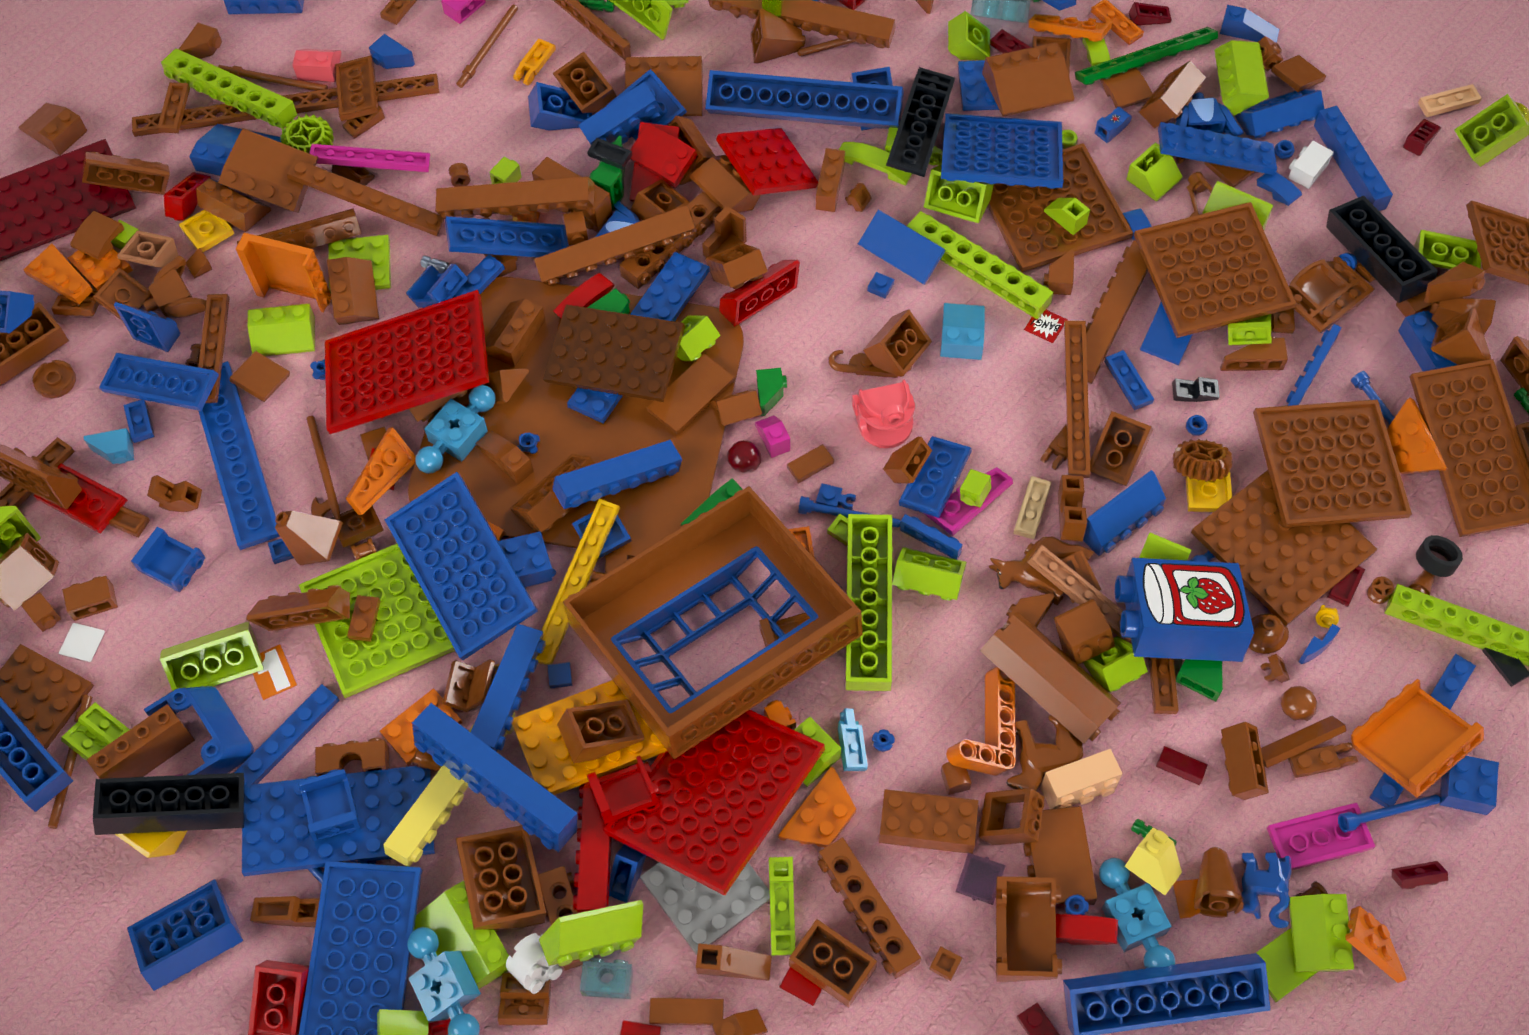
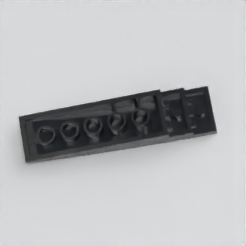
[886,67,955,177]

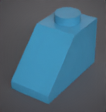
[84,428,134,464]

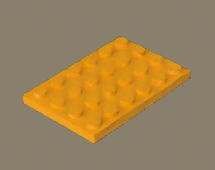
[512,680,667,795]

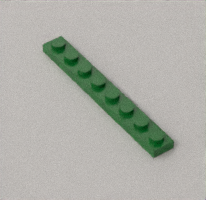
[1075,27,1218,85]

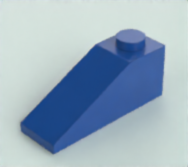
[1220,4,1280,43]

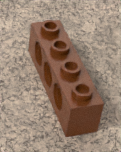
[538,866,593,971]

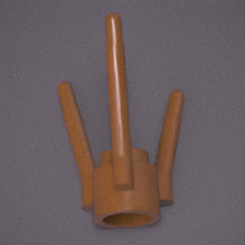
[1186,172,1213,213]

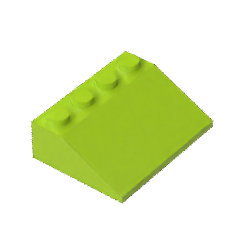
[414,880,509,989]

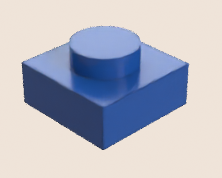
[867,272,895,299]

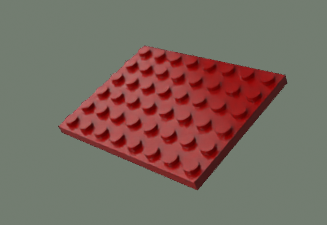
[325,290,489,434]
[604,710,825,896]

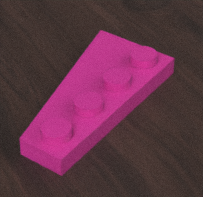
[924,467,1013,536]

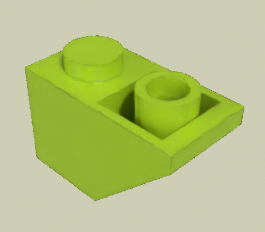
[1044,198,1090,235]

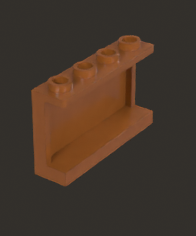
[87,705,195,779]
[1020,806,1098,906]

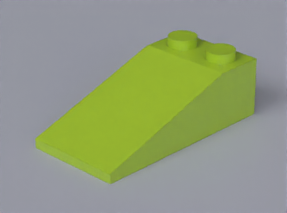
[609,0,673,40]

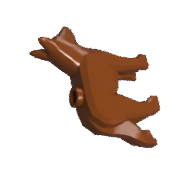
[989,536,1094,606]
[1006,715,1083,791]

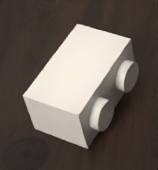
[1288,141,1333,189]

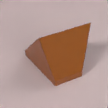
[486,368,529,405]

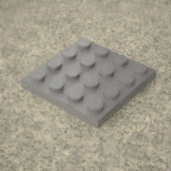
[640,862,770,955]

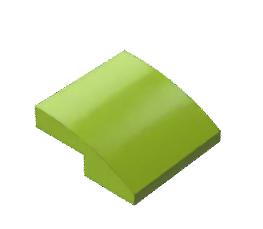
[61,702,130,761]
[377,1009,428,1035]

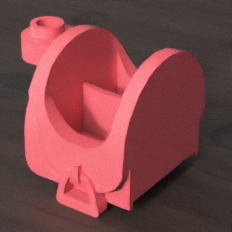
[852,379,915,448]

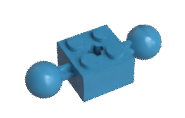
[415,385,496,474]
[1099,858,1175,968]
[407,927,481,1035]

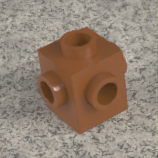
[1258,36,1283,71]

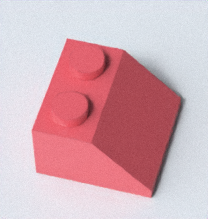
[292,49,342,82]

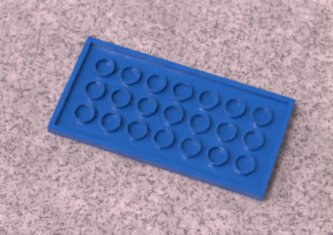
[384,472,538,660]
[242,766,435,877]
[299,861,422,1035]

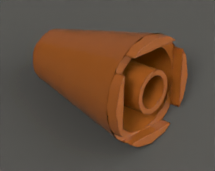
[1194,847,1244,918]

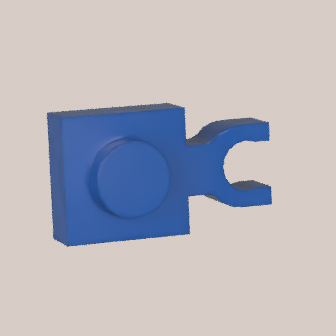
[816,483,856,510]

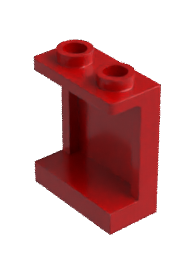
[587,756,660,824]

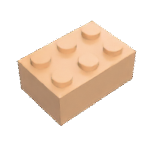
[1040,749,1122,809]

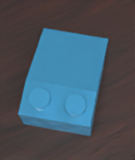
[940,303,985,360]

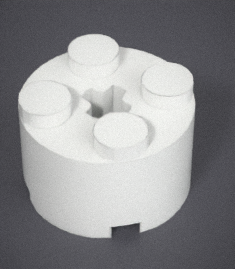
[506,933,562,994]

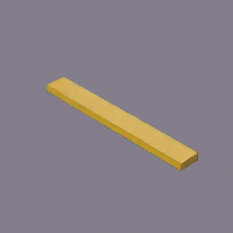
[536,499,620,666]

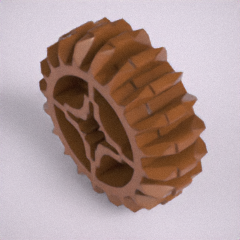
[1173,439,1233,482]

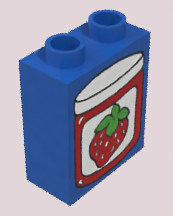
[1115,558,1254,662]

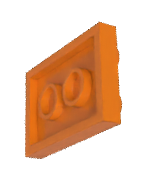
[67,248,133,291]
[379,688,463,766]

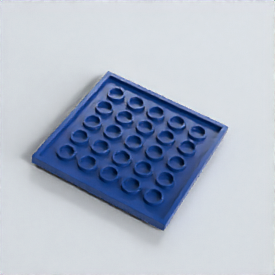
[941,113,1063,189]

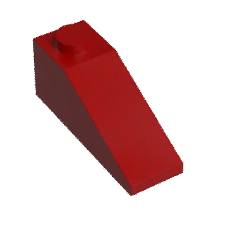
[164,172,211,221]

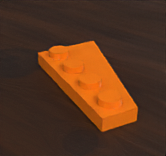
[1028,14,1113,42]
[23,243,93,304]
[346,427,416,515]

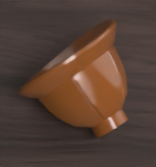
[1249,614,1289,654]

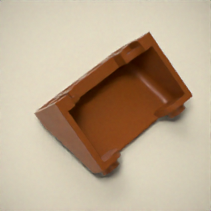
[996,876,1062,982]

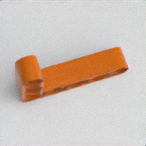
[946,667,1016,776]

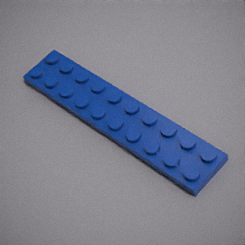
[567,252,710,424]
[198,361,280,550]

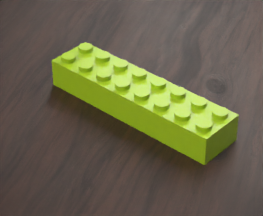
[846,514,892,691]

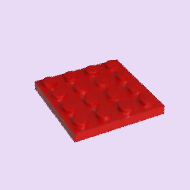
[716,128,819,195]

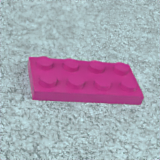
[1266,803,1376,870]

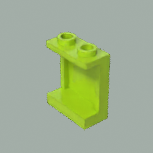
[1228,314,1272,345]

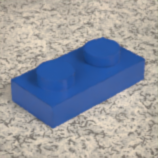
[123,400,155,443]

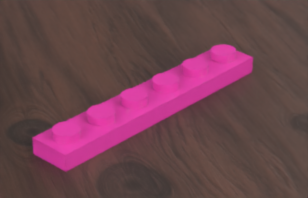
[310,144,430,172]

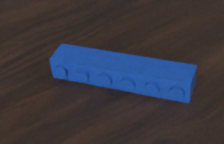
[1314,105,1393,211]
[552,440,682,509]
[471,623,546,752]

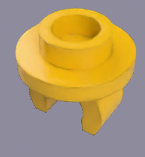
[1316,605,1339,628]

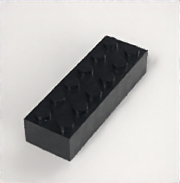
[1326,195,1438,303]
[93,773,244,835]

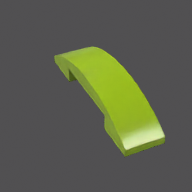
[839,142,912,186]
[769,857,796,956]

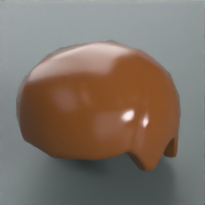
[1281,686,1317,721]

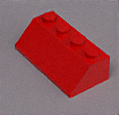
[719,260,800,327]

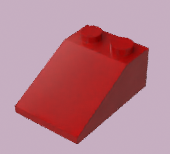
[630,123,697,188]
[248,960,309,1035]

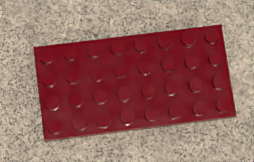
[0,139,136,261]

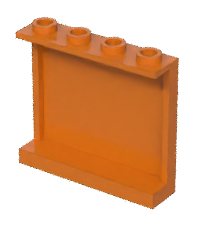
[236,233,332,313]
[1351,679,1484,798]

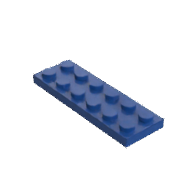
[1158,122,1277,175]
[445,216,569,257]
[99,353,219,411]

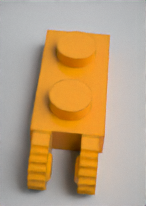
[513,38,556,85]

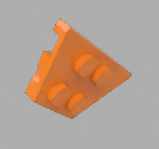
[1387,398,1447,474]
[778,766,856,848]
[1345,906,1407,983]

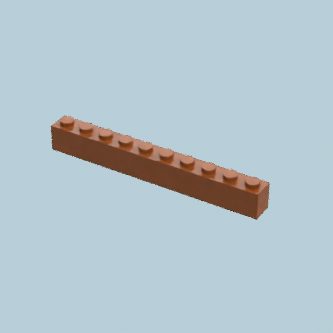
[708,0,896,48]

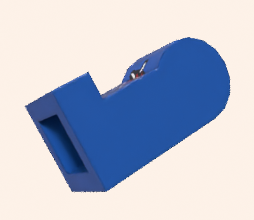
[1095,107,1132,143]

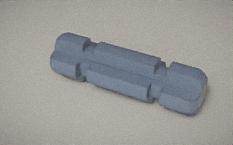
[420,256,458,273]

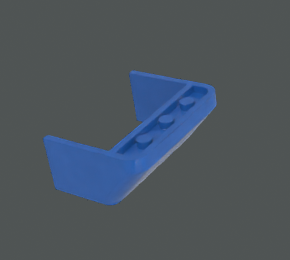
[144,686,254,775]

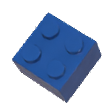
[498,531,552,587]
[1439,756,1499,815]

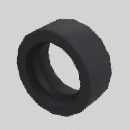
[1416,535,1463,577]

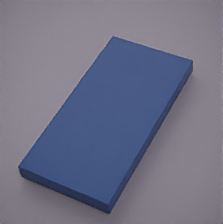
[858,209,946,285]
[899,436,972,518]

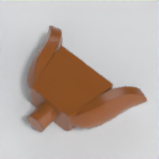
[143,255,206,318]

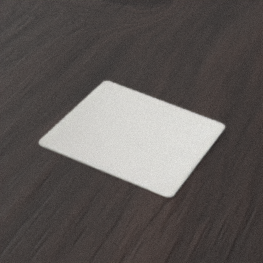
[59,623,105,662]

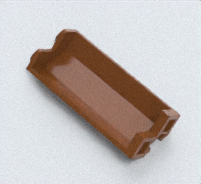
[980,612,1121,744]

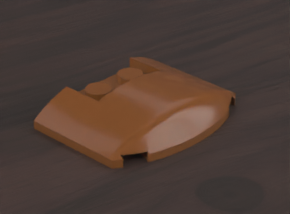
[1289,257,1375,333]

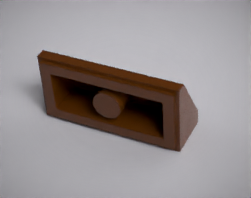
[331,165,375,186]

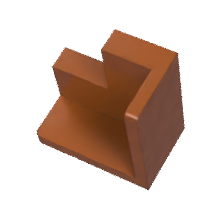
[702,206,747,258]

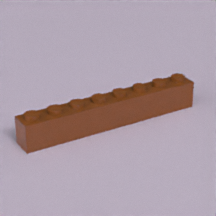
[435,177,595,219]
[534,205,697,286]
[1086,240,1148,384]

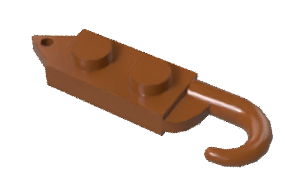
[828,350,912,378]

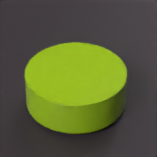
[1062,130,1078,149]

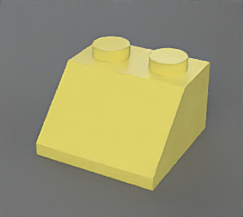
[1124,827,1182,895]

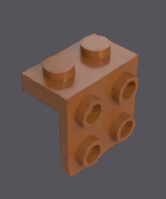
[442,659,496,712]

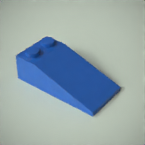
[1140,302,1193,366]

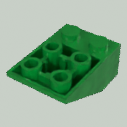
[589,136,625,211]

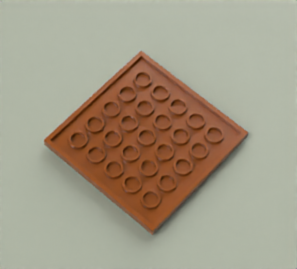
[988,143,1133,273]
[1134,202,1297,338]
[1253,400,1412,528]
[1191,470,1378,627]

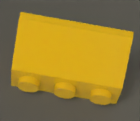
[115,831,187,858]

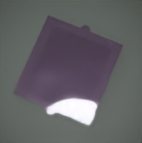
[956,853,1006,905]

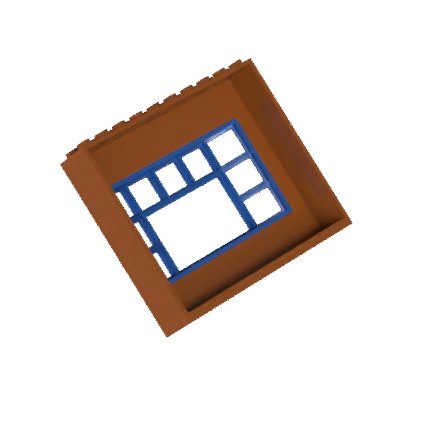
[563,486,863,759]

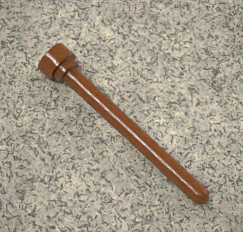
[797,38,856,56]

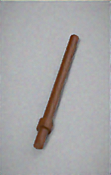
[456,5,518,88]
[218,65,328,91]
[48,695,93,829]

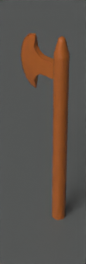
[306,416,340,520]

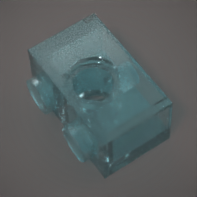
[580,958,634,999]

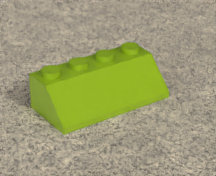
[1214,40,1269,116]
[160,621,264,691]
[539,900,643,966]

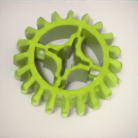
[280,114,334,154]

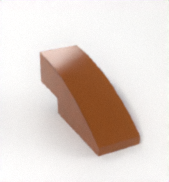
[250,896,320,927]

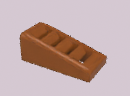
[342,105,385,139]

